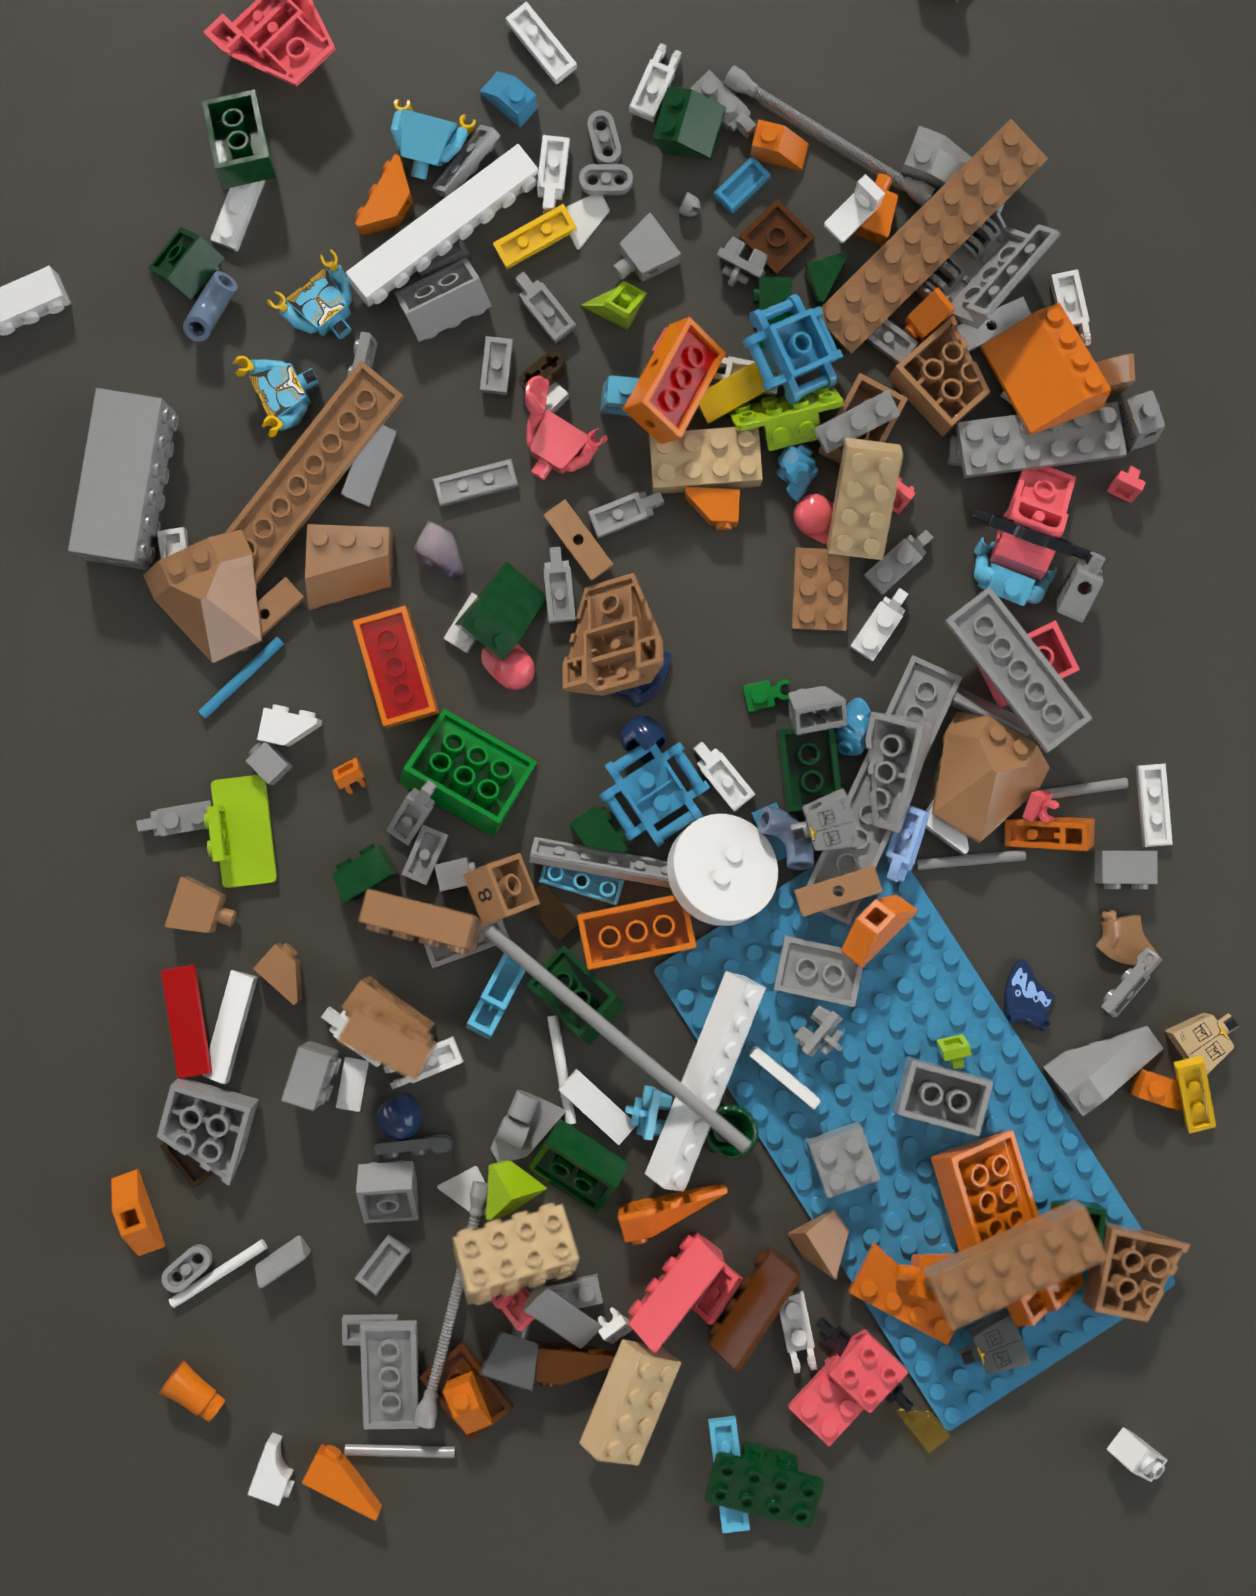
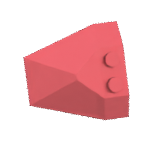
[203,0,336,87]

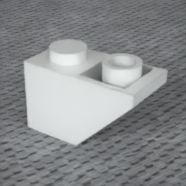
[257,704,322,747]
[1107,1427,1168,1482]

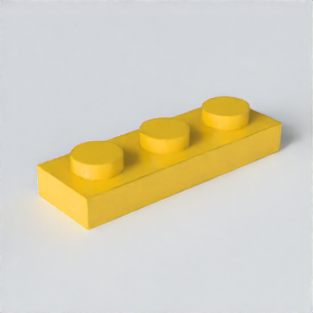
[493,204,577,269]
[1173,1055,1216,1134]

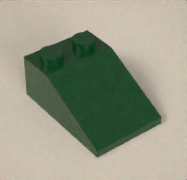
[455,561,546,661]
[526,945,627,1045]

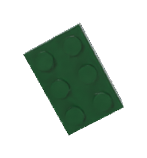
[202,89,277,189]
[776,728,841,812]

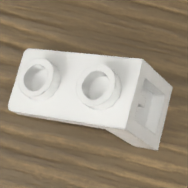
[824,174,885,243]

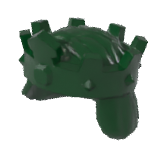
[705,1103,759,1160]

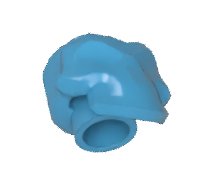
[776,443,818,502]
[834,698,871,756]

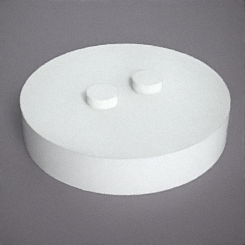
[667,814,778,926]

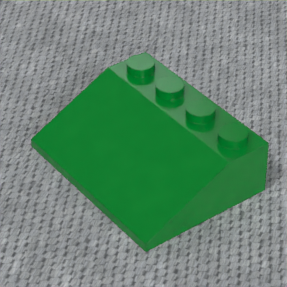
[399,709,537,837]

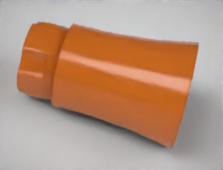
[159,1360,225,1422]

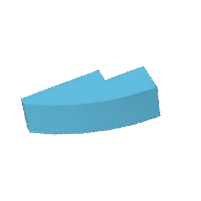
[466,953,525,1040]

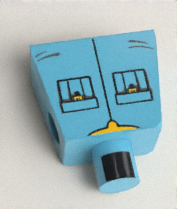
[600,376,639,416]

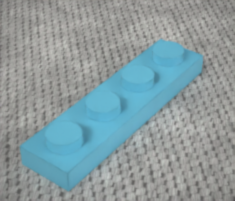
[708,1416,750,1533]

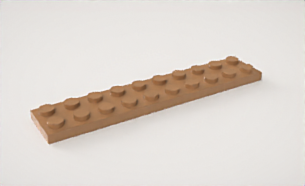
[821,119,1048,355]
[225,361,405,583]

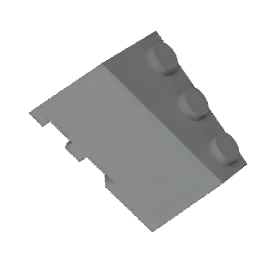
[157,1078,259,1186]

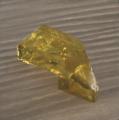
[896,1408,951,1453]

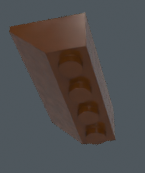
[707,1246,801,1372]

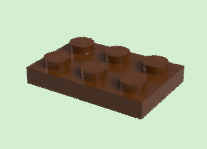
[419,1340,514,1443]

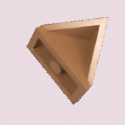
[788,1208,849,1280]

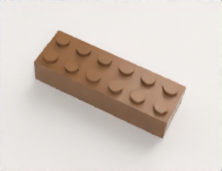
[922,1200,1108,1330]

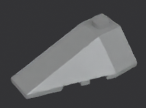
[900,126,1004,213]
[866,712,934,833]
[1043,1026,1164,1116]

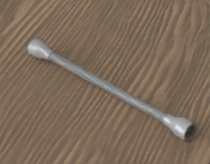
[723,65,936,206]
[413,1181,488,1429]

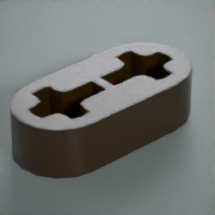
[519,351,567,393]

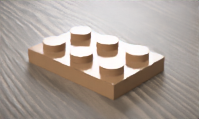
[791,548,849,632]

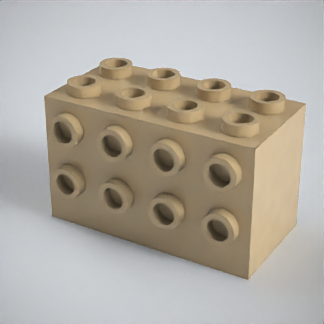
[453,1203,579,1305]

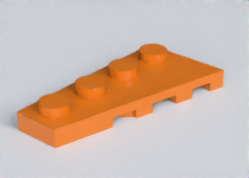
[848,1241,956,1345]

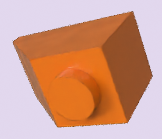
[750,119,808,171]
[903,287,955,345]
[684,487,740,531]
[1129,1068,1182,1111]
[443,1371,493,1435]

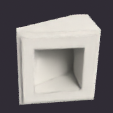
[545,382,569,413]

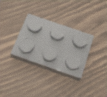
[773,935,863,1007]

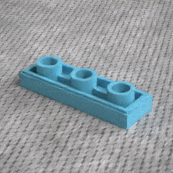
[539,865,624,906]

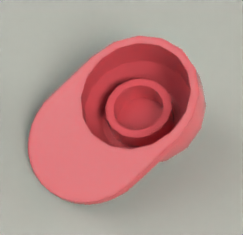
[793,493,834,545]
[481,643,535,690]

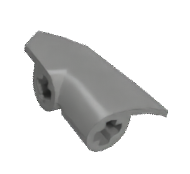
[490,1090,565,1162]

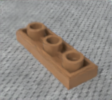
[543,499,613,582]
[242,577,305,652]
[794,865,883,917]

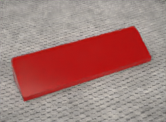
[161,965,212,1078]

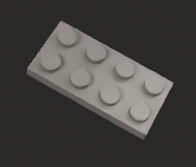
[360,1320,419,1430]

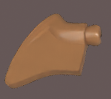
[1095,910,1159,965]

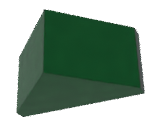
[804,252,848,308]

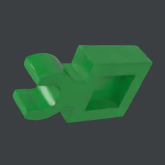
[742,679,789,713]

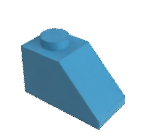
[480,71,538,128]

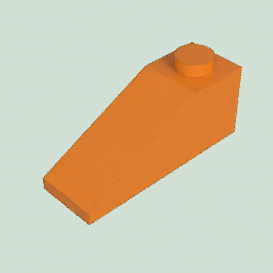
[1005,817,1095,851]
[302,1444,382,1521]

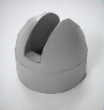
[678,192,701,217]

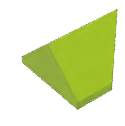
[581,281,647,330]
[486,1160,548,1220]

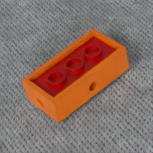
[623,317,726,444]
[353,605,440,728]

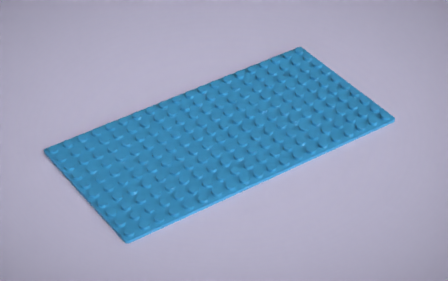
[654,838,1175,1431]

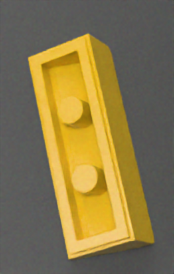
[698,362,776,424]

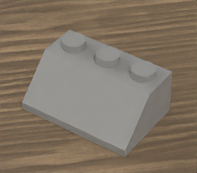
[394,258,491,342]

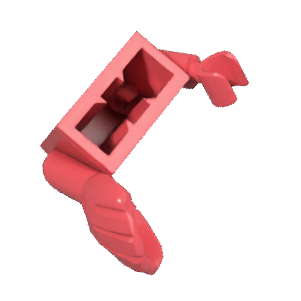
[525,376,608,481]

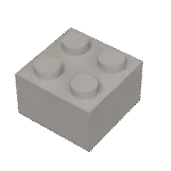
[281,1041,342,1111]
[806,1121,881,1198]

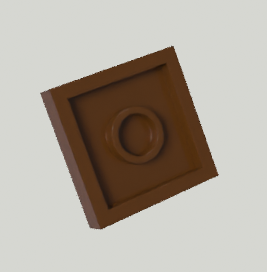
[739,199,815,277]

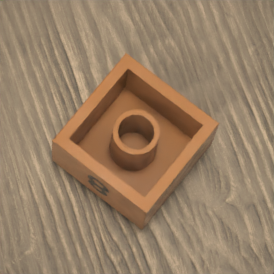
[463,853,540,926]

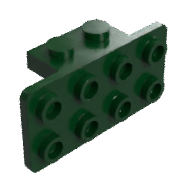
[704,1442,824,1529]

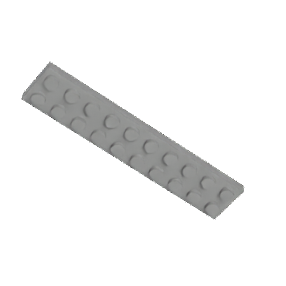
[806,655,962,925]

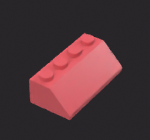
[628,1231,725,1353]

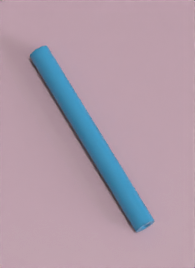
[198,637,284,718]

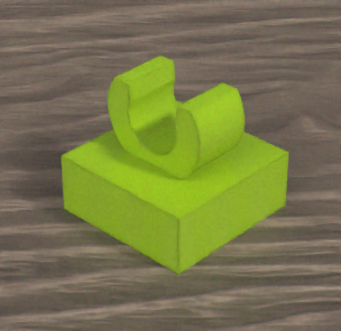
[936,1034,972,1069]

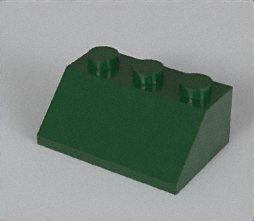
[527,1119,629,1213]

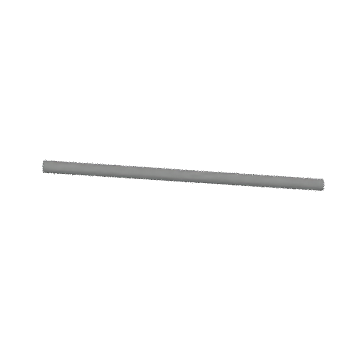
[484,925,751,1153]

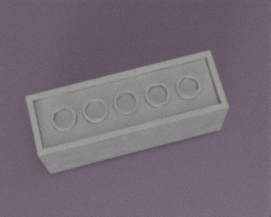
[68,388,178,570]

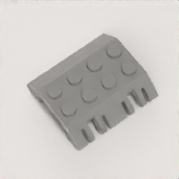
[916,211,1060,329]

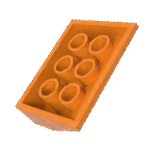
[980,303,1111,435]
[931,1130,1039,1252]

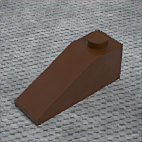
[534,1341,618,1387]

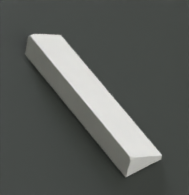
[202,970,258,1084]

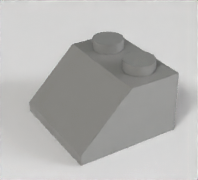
[356,1160,419,1224]

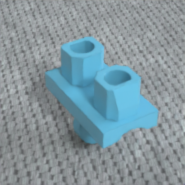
[625,1085,672,1140]

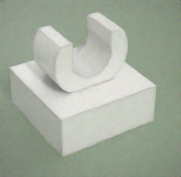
[598,1307,633,1345]

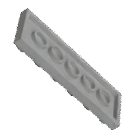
[956,402,1127,478]
[944,586,1092,753]

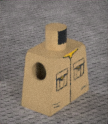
[1165,1013,1239,1074]

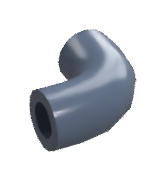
[183,271,238,342]
[757,806,814,870]

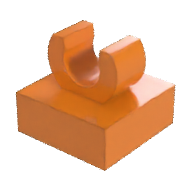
[332,757,366,794]

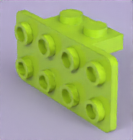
[729,386,844,451]
[204,775,277,888]

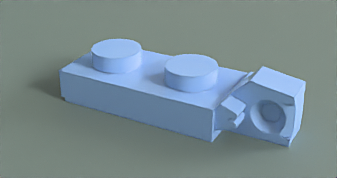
[886,805,930,882]

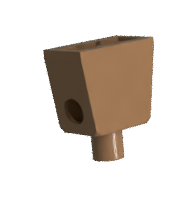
[165,876,236,933]

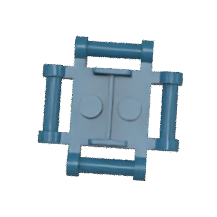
[742,294,844,404]
[598,742,710,847]

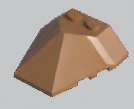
[143,530,263,663]
[562,573,664,696]
[932,712,1050,843]

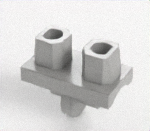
[717,236,768,287]
[794,1006,843,1057]

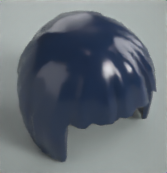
[621,716,666,764]
[375,1092,422,1140]

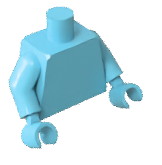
[974,537,1058,606]

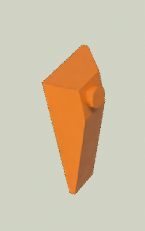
[618,1182,728,1245]

